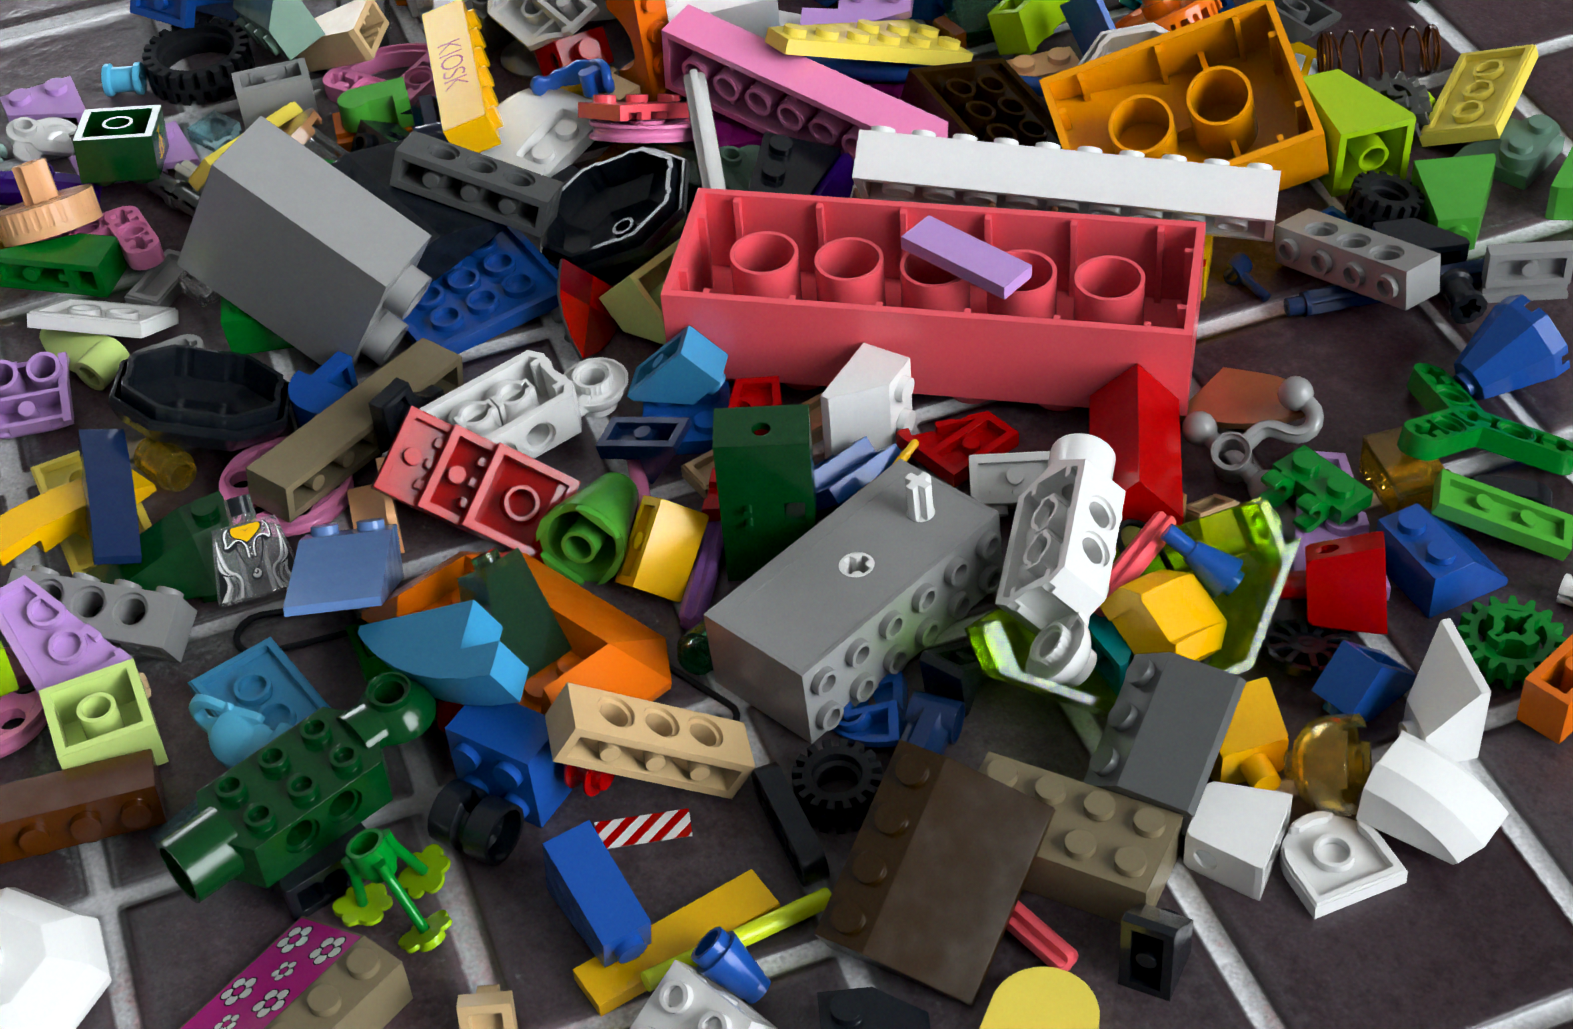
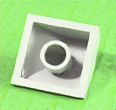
[1398,618,1492,762]

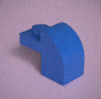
[288,351,358,429]

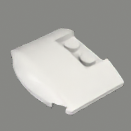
[480,88,595,178]

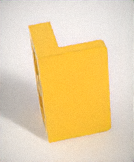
[615,495,709,602]

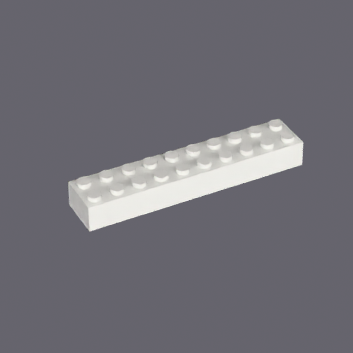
[852,125,1281,242]

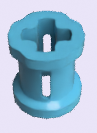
[101,62,147,97]

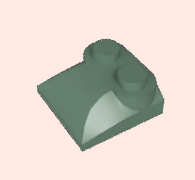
[1453,114,1565,190]

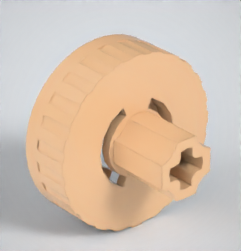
[0,157,103,247]

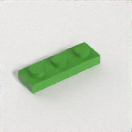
[1431,469,1573,561]

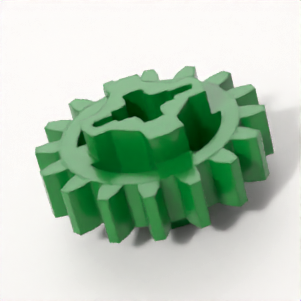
[1457,595,1567,689]

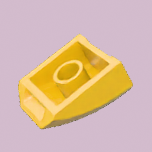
[1099,569,1227,662]

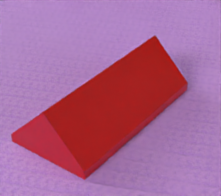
[1089,363,1184,525]

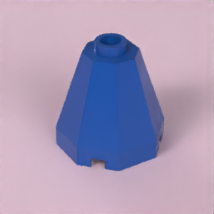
[1453,294,1570,400]

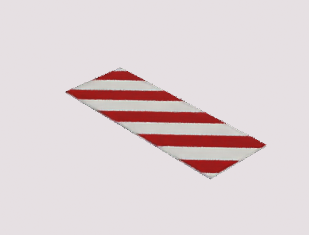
[594,808,693,849]

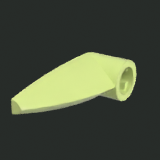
[39,329,130,390]

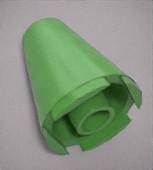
[536,472,639,585]

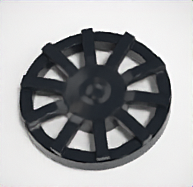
[1260,616,1351,679]

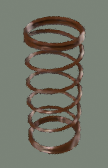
[1317,24,1441,78]

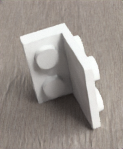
[629,960,778,1029]

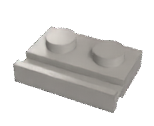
[1479,240,1573,303]

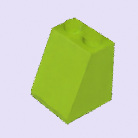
[1303,69,1416,197]

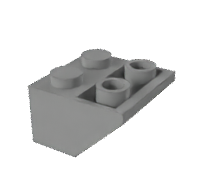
[231,57,319,130]

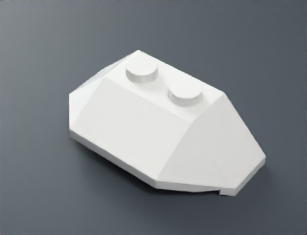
[487,0,600,51]

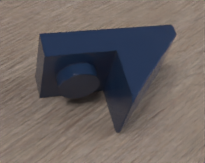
[595,417,692,484]

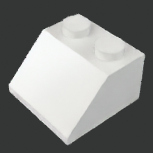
[820,343,916,459]

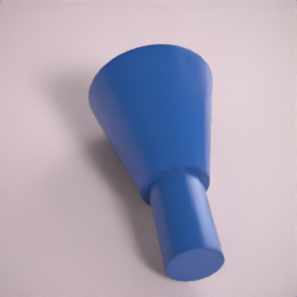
[1160,524,1244,598]

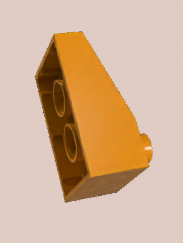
[1039,0,1329,191]

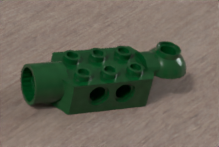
[156,672,436,903]

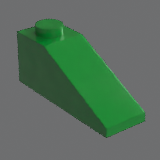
[0,233,127,298]

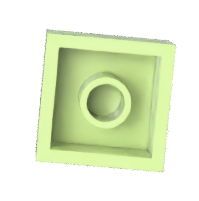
[39,658,169,770]

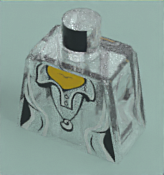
[211,494,295,608]

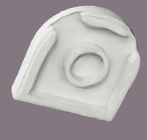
[1279,810,1408,919]

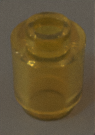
[133,437,197,492]

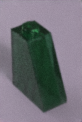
[457,547,572,680]

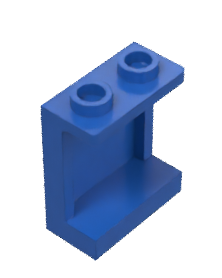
[130,0,239,29]

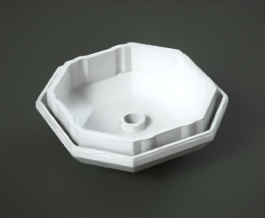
[0,887,112,1029]

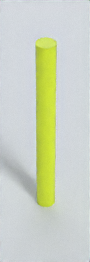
[640,887,831,992]

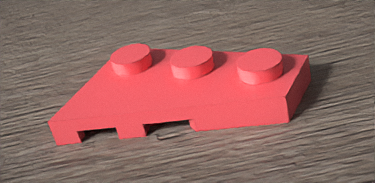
[578,93,690,121]

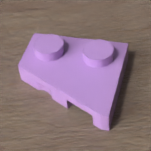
[0,76,85,125]

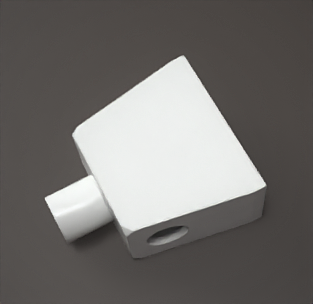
[1182,781,1293,901]

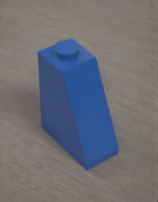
[542,820,651,968]

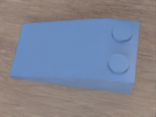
[283,518,404,617]

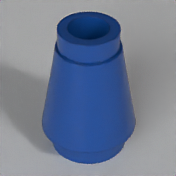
[691,926,771,1005]

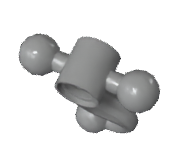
[1181,376,1324,505]

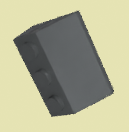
[1083,652,1246,817]

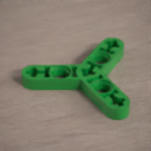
[1396,363,1573,475]

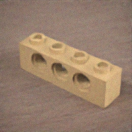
[545,682,756,799]

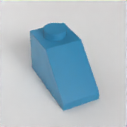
[627,325,728,405]

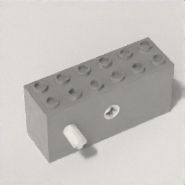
[703,459,1003,744]

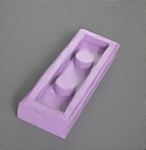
[901,215,1032,300]

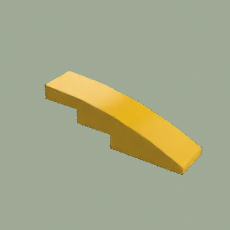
[0,469,157,566]

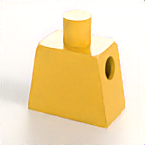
[1210,677,1289,791]

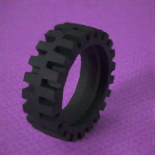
[142,18,255,106]

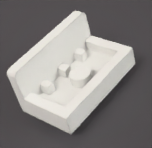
[968,451,1050,517]

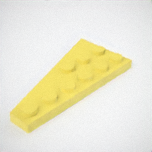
[765,19,973,66]

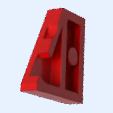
[896,411,1019,488]

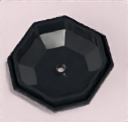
[540,147,690,278]
[108,344,291,451]

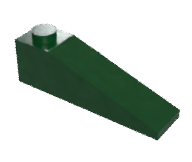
[86,491,262,617]

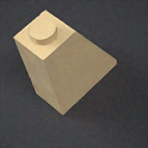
[296,0,389,72]

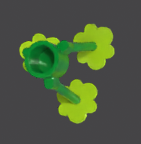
[332,828,453,954]

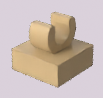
[456,984,518,1029]

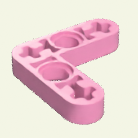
[29,206,165,270]

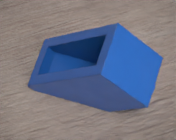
[1311,640,1417,723]

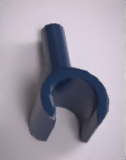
[1223,252,1271,302]

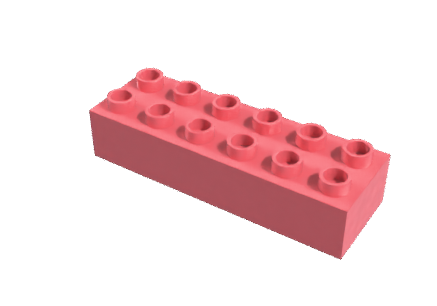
[660,188,1206,416]

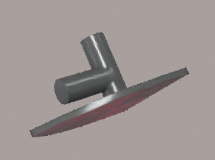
[551,258,618,360]

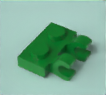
[1258,445,1373,533]

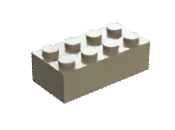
[978,751,1183,924]

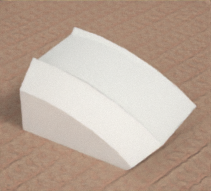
[1356,730,1509,865]

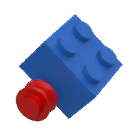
[436,700,615,828]

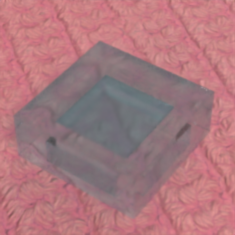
[187,110,242,152]

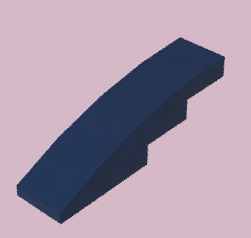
[78,429,142,565]

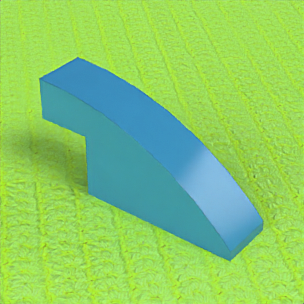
[357,600,529,706]

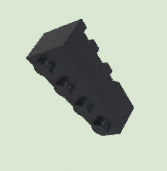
[748,132,842,195]

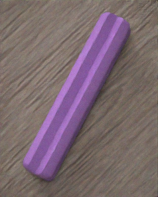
[678,521,725,631]

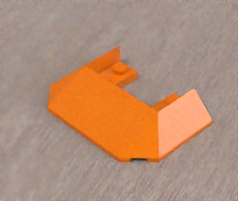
[361,551,672,715]

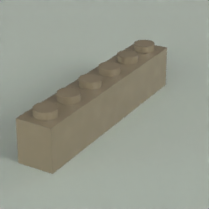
[246,338,464,523]

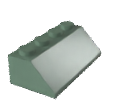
[233,0,325,60]

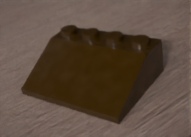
[900,58,1062,149]
[814,739,1056,1007]

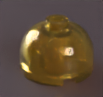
[1284,713,1372,816]

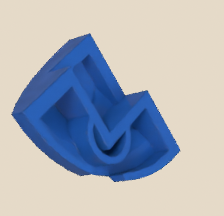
[832,671,908,748]

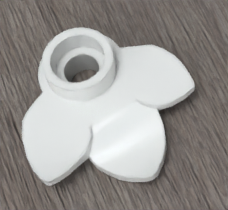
[6,117,77,163]

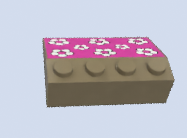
[179,916,413,1029]

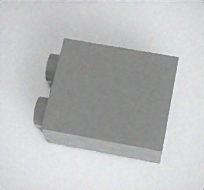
[177,116,432,366]

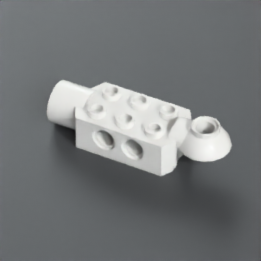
[382,350,628,508]
[995,433,1126,687]

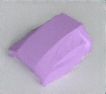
[0,352,74,439]

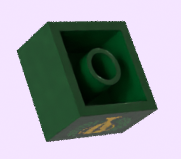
[73,105,169,186]

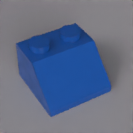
[1376,503,1508,619]

